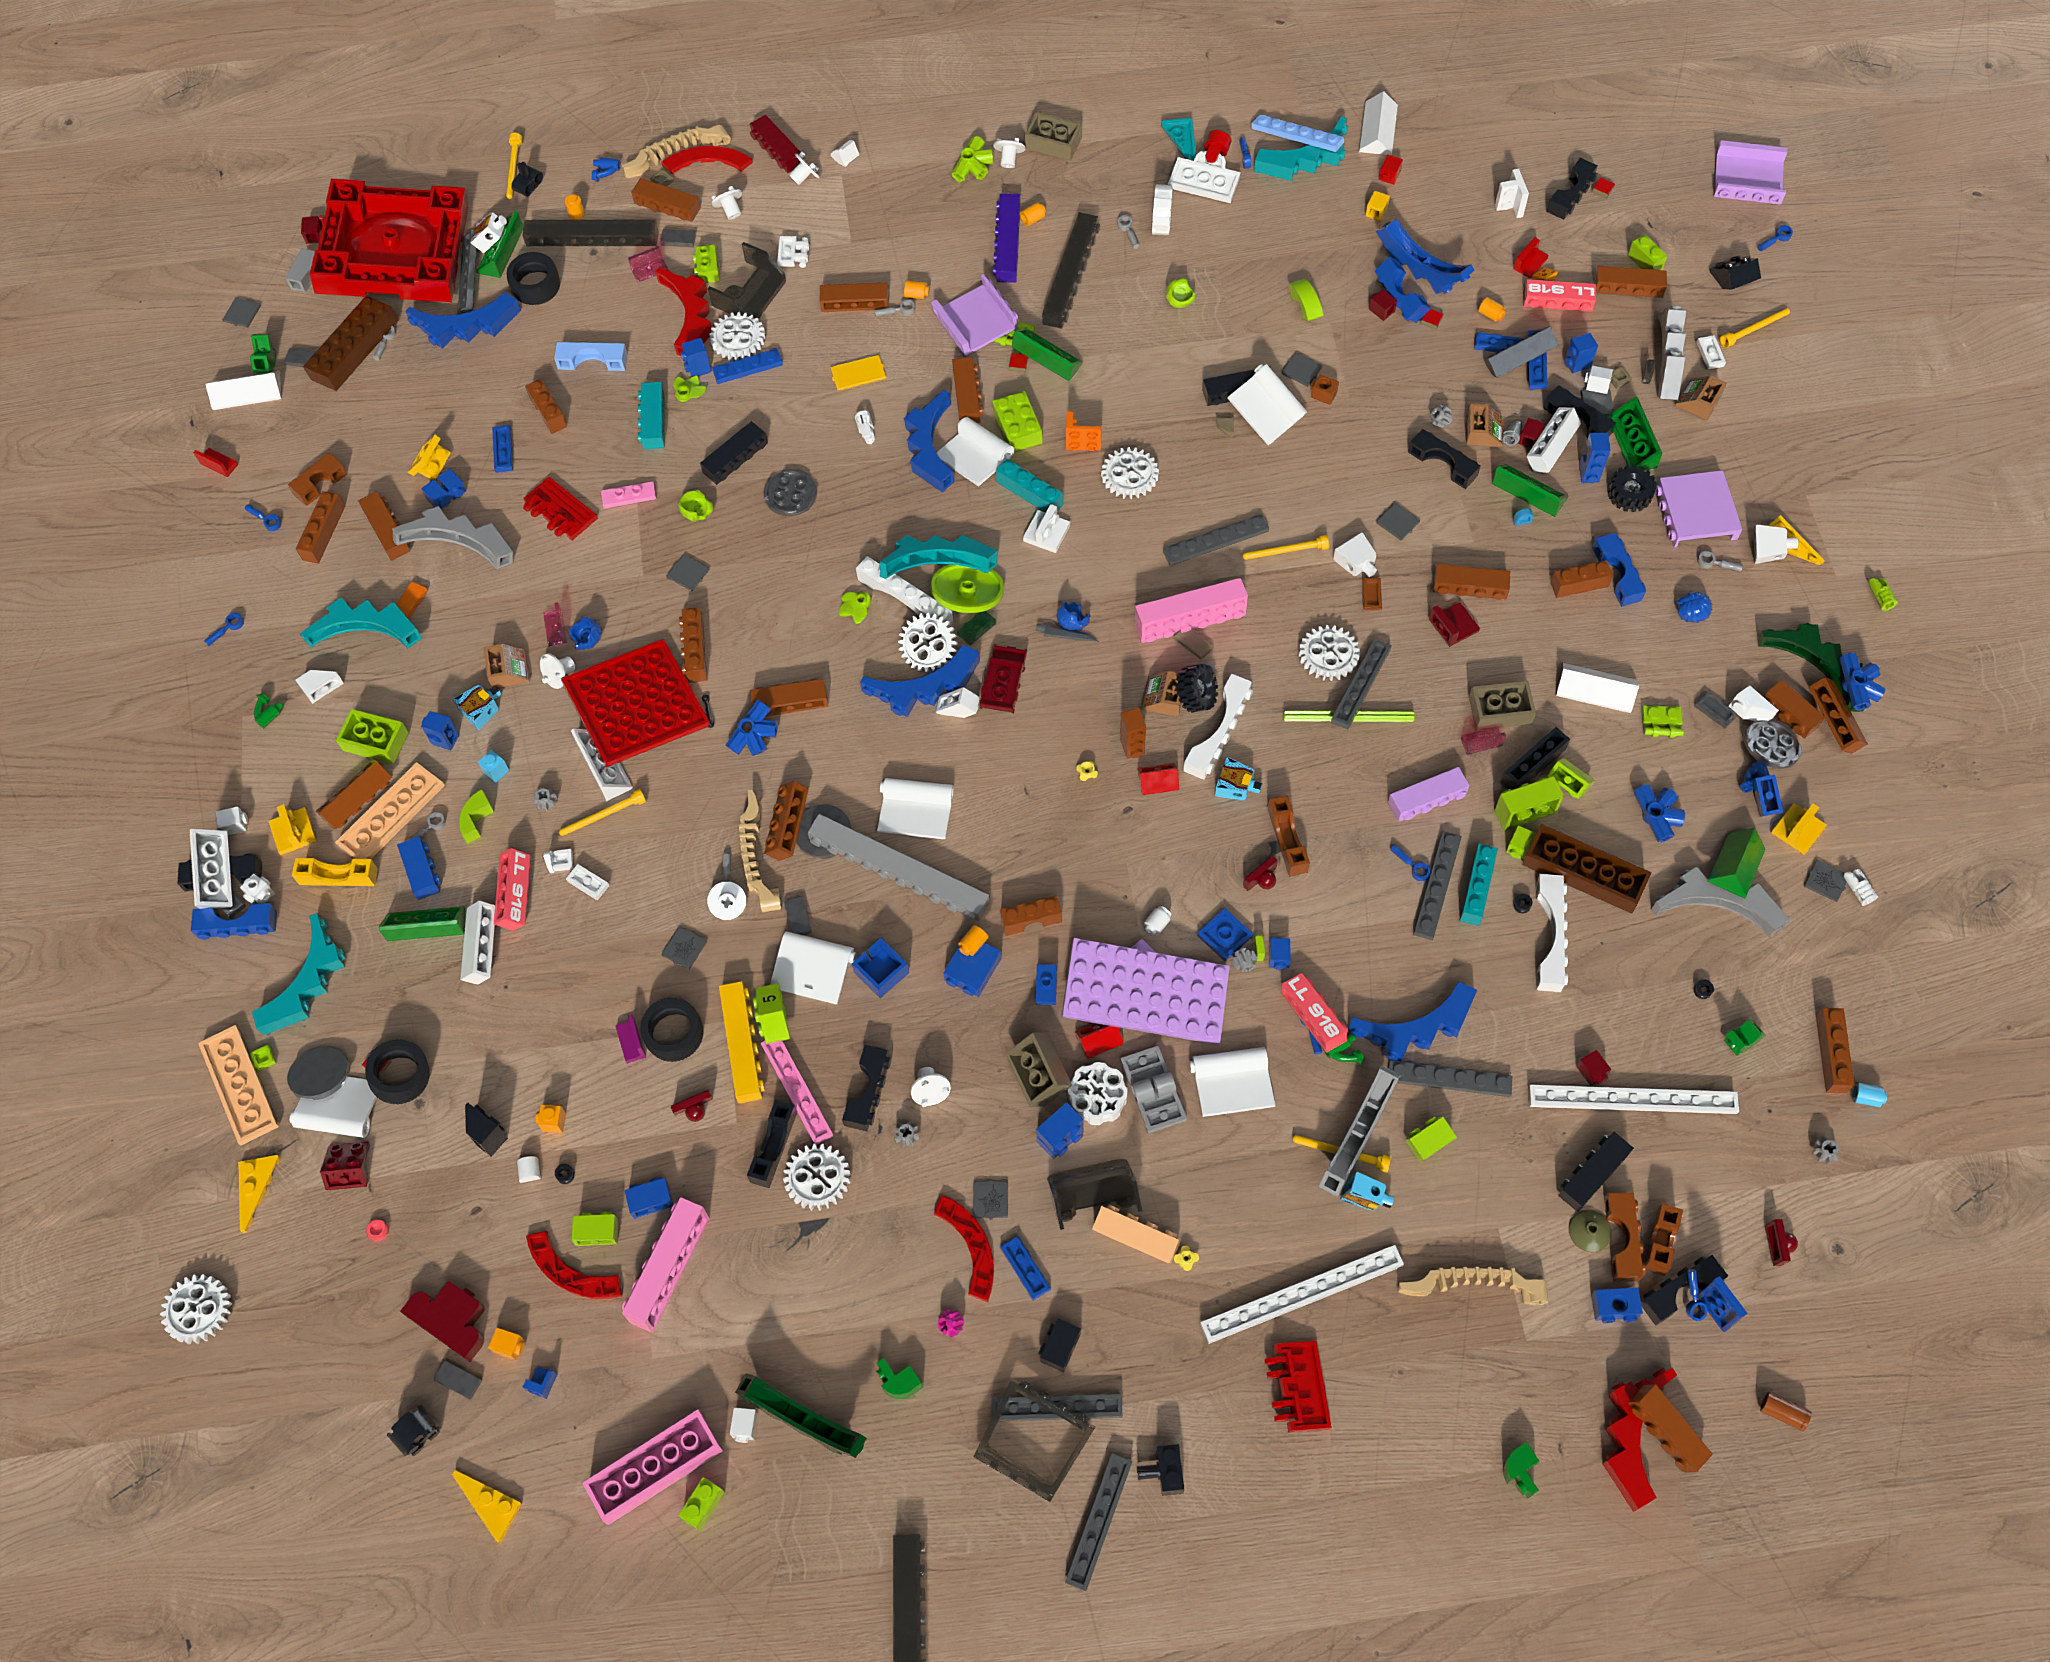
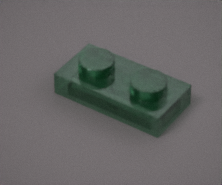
[957,611,997,646]

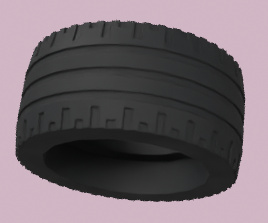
[506,252,560,305]
[641,998,703,1062]
[365,1039,429,1104]

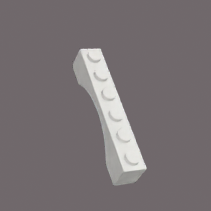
[856,556,953,635]
[1184,674,1253,780]
[1536,874,1568,992]

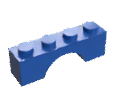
[1375,257,1431,323]
[1592,533,1646,607]
[191,903,277,940]

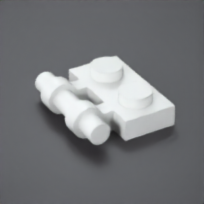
[777,236,810,268]

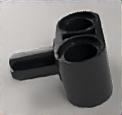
[511,162,543,197]

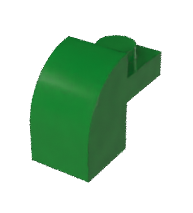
[250,334,276,373]
[1724,1020,1766,1056]
[876,1358,923,1399]
[1503,1442,1540,1498]

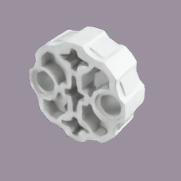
[1152,184,1173,236]
[1068,1062,1127,1125]

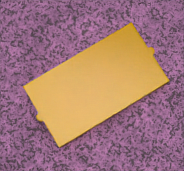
[830,355,886,391]

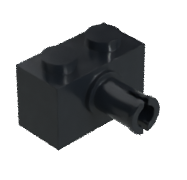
[1137,1444,1184,1496]

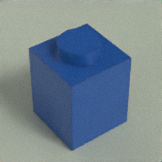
[1269,938,1291,970]

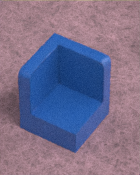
[523,1367,558,1399]

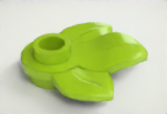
[673,376,707,402]
[839,592,871,624]

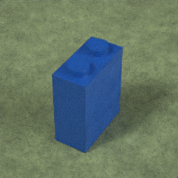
[943,943,1002,997]

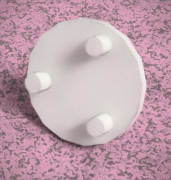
[993,138,1026,168]
[789,152,820,185]
[711,186,742,220]
[540,653,575,689]
[708,882,746,920]
[910,1067,951,1107]

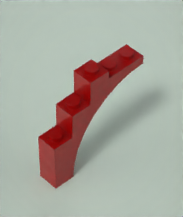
[655,267,712,357]
[1603,1368,1677,1512]

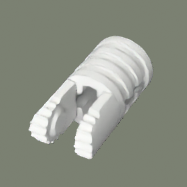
[855,411,875,444]
[1844,869,1878,906]

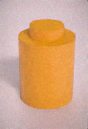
[564,194,585,221]
[1019,202,1046,227]
[904,280,930,299]
[1478,297,1506,322]
[958,925,989,956]

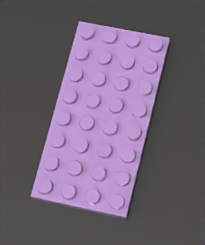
[1062,938,1230,1045]

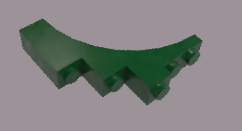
[1758,623,1864,712]
[735,1373,867,1458]

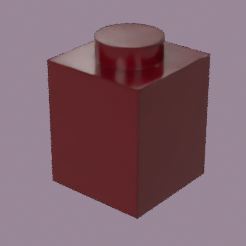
[301,216,323,244]
[1369,289,1397,321]
[1518,418,1545,449]
[1576,1050,1612,1086]

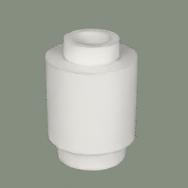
[1144,906,1171,935]

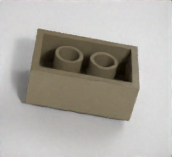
[1025,112,1082,161]
[1469,681,1536,730]
[1005,1033,1073,1107]

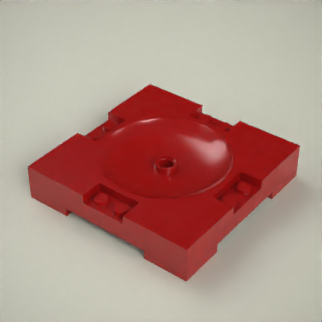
[310,178,468,303]

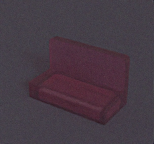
[628,246,668,282]
[543,602,567,647]
[1461,727,1506,755]

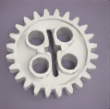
[710,312,765,360]
[1101,447,1159,499]
[898,612,958,673]
[1299,625,1360,681]
[783,1143,851,1211]
[160,1274,232,1344]

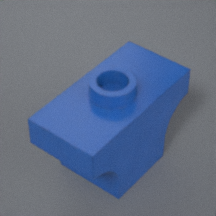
[1036,964,1057,1005]

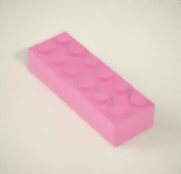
[1135,578,1248,643]
[622,1197,710,1333]
[583,1410,723,1525]

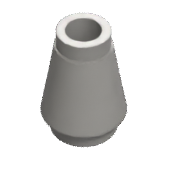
[1503,421,1522,446]

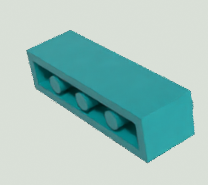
[638,382,665,450]
[996,458,1063,513]
[1460,844,1498,926]

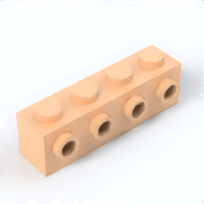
[1092,1204,1181,1264]

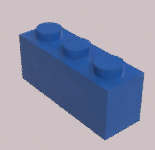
[397,836,441,900]

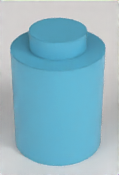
[1853,1082,1887,1108]

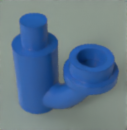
[592,157,621,182]
[1739,761,1770,793]

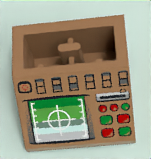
[1675,376,1727,420]
[1467,404,1503,447]
[484,644,529,688]
[1142,671,1182,717]

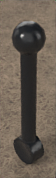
[702,694,714,728]

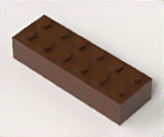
[303,296,399,391]
[1522,824,1652,914]

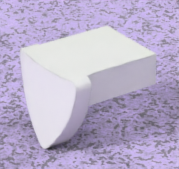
[831,140,859,167]
[544,849,573,873]

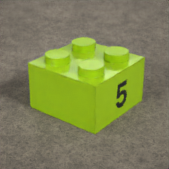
[753,983,790,1044]

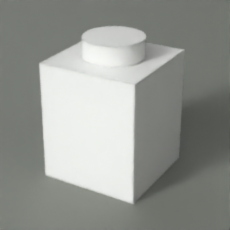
[1585,366,1613,394]
[216,806,248,835]
[730,1408,758,1443]

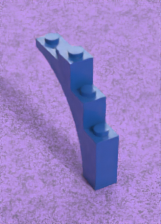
[1376,219,1475,294]
[405,292,521,349]
[904,390,955,493]
[860,645,980,717]
[1348,982,1477,1062]

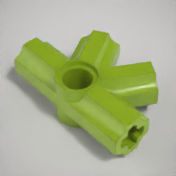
[952,136,993,182]

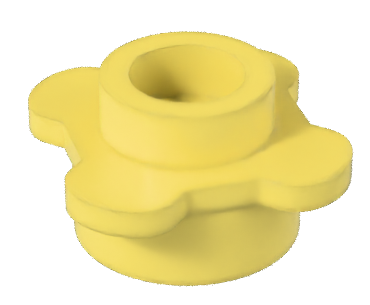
[1076,761,1098,781]
[1174,1246,1199,1271]

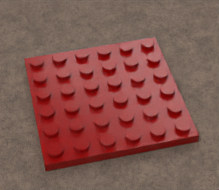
[561,639,710,767]

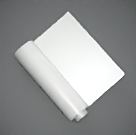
[1227,364,1307,446]
[936,417,1014,487]
[877,778,954,839]
[770,931,857,1005]
[1189,1047,1275,1117]
[290,1076,383,1138]

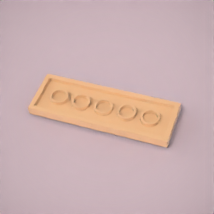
[335,762,445,859]
[198,1025,279,1145]

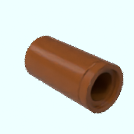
[1760,1391,1812,1432]

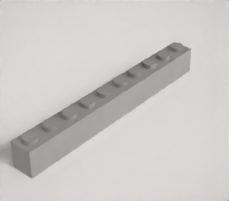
[808,814,990,921]

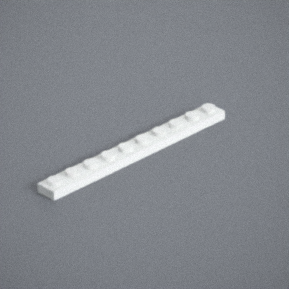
[1529,1085,1739,1114]
[1200,1245,1404,1344]

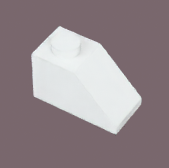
[296,670,344,704]
[1729,686,1779,722]
[936,687,980,718]

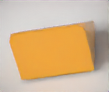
[1532,268,1558,281]

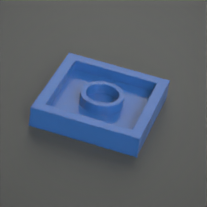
[1197,908,1253,962]

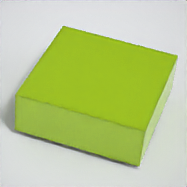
[1254,935,1265,962]
[249,1044,276,1072]

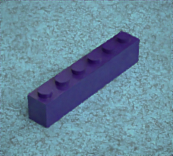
[993,194,1020,283]

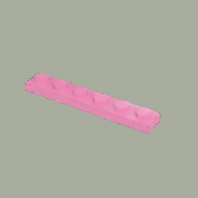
[761,1041,833,1146]

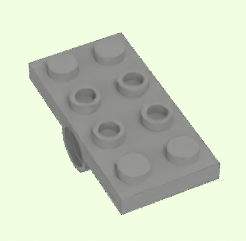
[1120,1046,1187,1134]

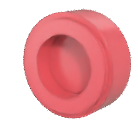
[366,1219,389,1241]

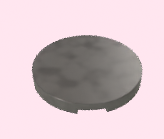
[764,469,817,516]
[1744,720,1802,769]
[796,805,852,859]
[287,1047,350,1100]

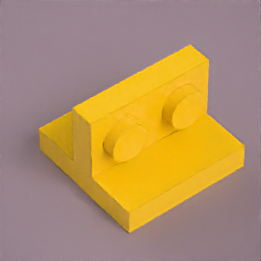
[408,435,451,481]
[1771,803,1827,855]
[268,804,317,855]

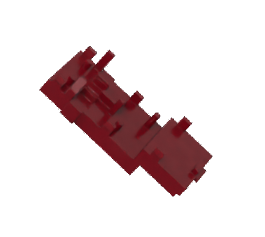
[980,644,1028,714]

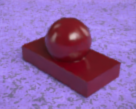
[1243,856,1278,891]
[671,1090,713,1122]
[1765,1219,1798,1266]

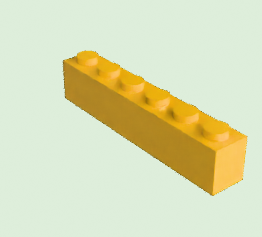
[719,981,765,1103]

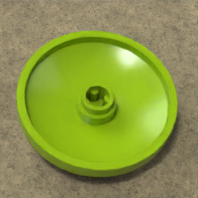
[931,564,1004,613]

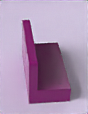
[615,1014,646,1064]

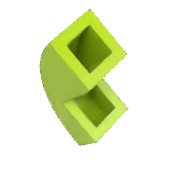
[1289,278,1324,321]
[459,789,494,844]

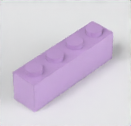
[1388,767,1470,822]

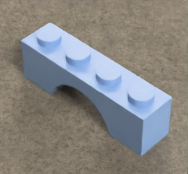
[554,342,628,371]

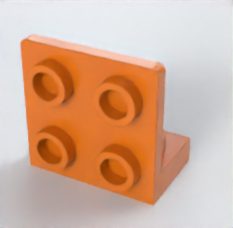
[1066,411,1101,451]

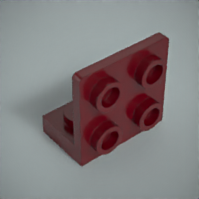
[1429,603,1480,647]
[320,1141,370,1190]

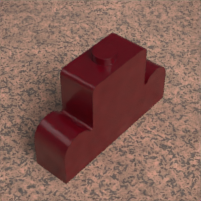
[400,1282,485,1362]

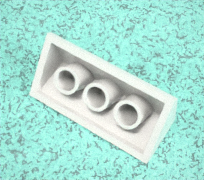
[1359,91,1398,155]
[205,370,281,410]
[1556,663,1639,713]
[571,729,633,801]
[190,829,233,909]

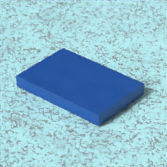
[1697,1276,1748,1332]

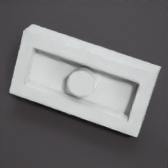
[1696,335,1726,370]
[566,864,609,901]

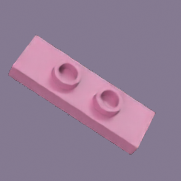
[601,481,656,508]

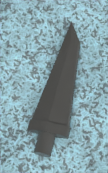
[1036,622,1099,642]

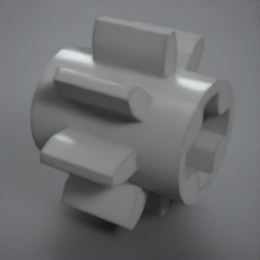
[1431,405,1453,428]
[532,787,557,811]
[1232,948,1258,972]
[894,1121,919,1148]
[1812,1137,1841,1165]

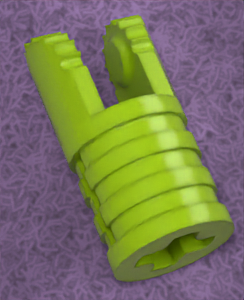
[1869,578,1898,611]

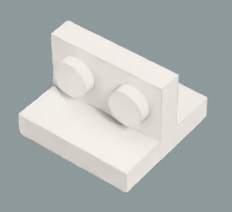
[1495,169,1529,218]
[1023,504,1070,553]

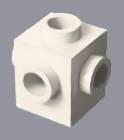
[240,874,275,904]

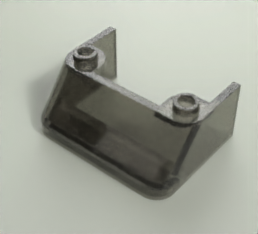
[708,242,786,319]
[1047,1159,1142,1230]

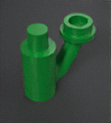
[254,693,284,729]
[1323,1033,1365,1065]

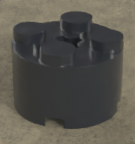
[387,1405,440,1456]

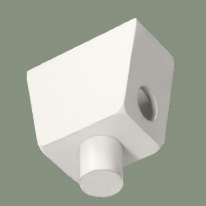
[1754,525,1798,564]
[1333,533,1377,577]

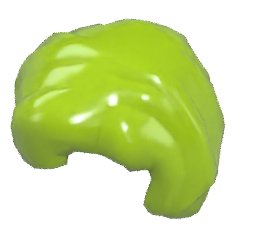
[1166,278,1196,308]
[677,490,714,522]

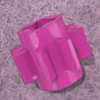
[938,1309,964,1337]

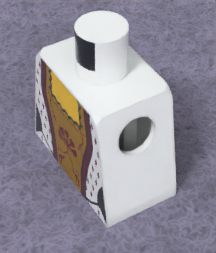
[470,213,507,253]

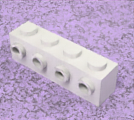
[1527,407,1581,473]
[460,901,495,985]

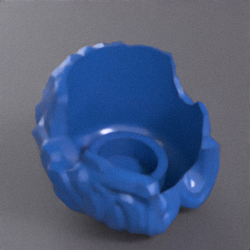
[1677,591,1713,623]
[1057,601,1091,631]
[569,617,602,650]

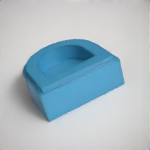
[1513,509,1534,526]

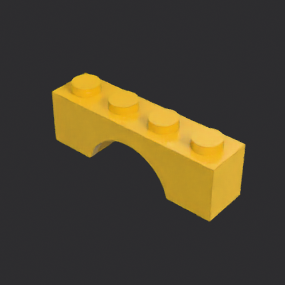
[292,858,378,886]

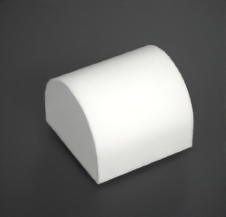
[517,1156,541,1183]

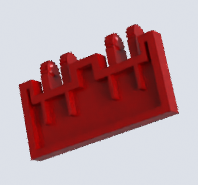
[523,477,598,541]
[1264,1341,1332,1433]

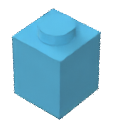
[477,750,509,783]

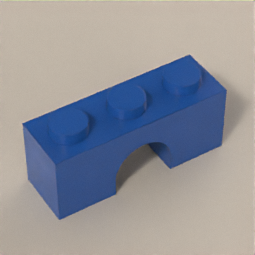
[1579,433,1611,483]

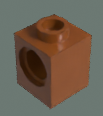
[1310,374,1339,405]

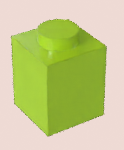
[1506,825,1536,860]

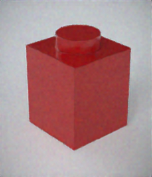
[1379,155,1403,185]

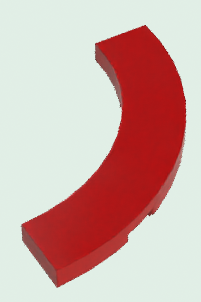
[661,146,753,174]
[934,1195,994,1302]
[526,1231,623,1299]

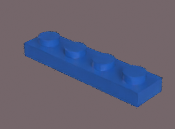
[1528,329,1548,390]
[712,348,783,385]

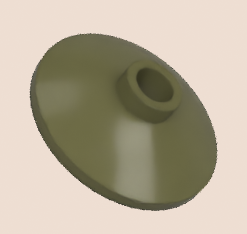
[1569,1211,1612,1252]

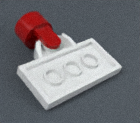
[1168,130,1241,203]

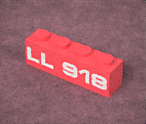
[1524,279,1596,311]
[494,848,531,931]
[1282,973,1348,1053]

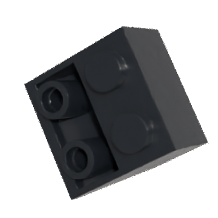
[1709,256,1761,290]
[465,1103,508,1157]

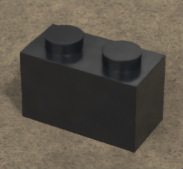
[1038,1319,1081,1373]

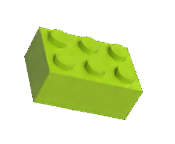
[992,391,1042,452]
[336,709,408,764]
[1494,776,1564,831]

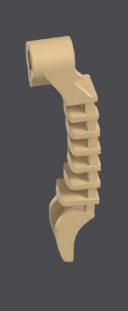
[622,125,731,178]
[739,790,782,913]
[1397,1267,1549,1305]

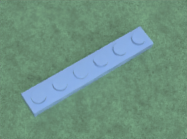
[1251,114,1344,152]

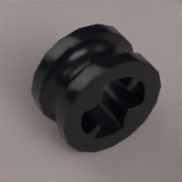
[1513,894,1533,914]
[1693,980,1714,999]
[555,1164,575,1184]

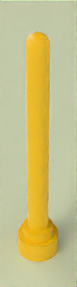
[506,133,522,199]
[1720,308,1790,348]
[1242,535,1329,560]
[559,788,646,836]
[1292,1135,1391,1173]

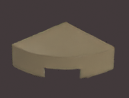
[1216,418,1234,436]

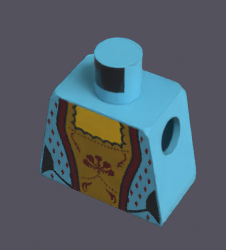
[453,685,502,730]
[1215,757,1263,800]
[1340,1172,1394,1210]

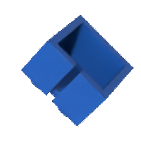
[852,938,909,998]
[1036,1102,1084,1159]

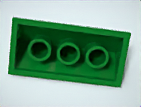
[476,210,524,278]
[1012,327,1083,381]
[1607,397,1663,471]
[1492,464,1569,517]
[1707,828,1766,899]
[378,906,465,941]

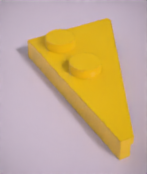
[1752,515,1825,565]
[238,1155,281,1233]
[452,1470,522,1544]

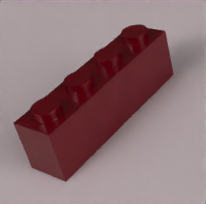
[750,115,801,173]

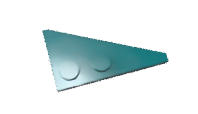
[1161,118,1196,161]

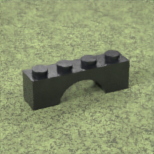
[1546,158,1598,220]
[1543,385,1616,438]
[1408,429,1481,489]
[177,854,262,891]
[842,1045,891,1132]
[747,1100,797,1188]
[1641,1255,1728,1326]

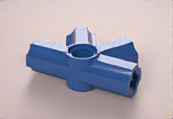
[1839,653,1886,711]
[726,699,778,756]
[1633,784,1685,843]

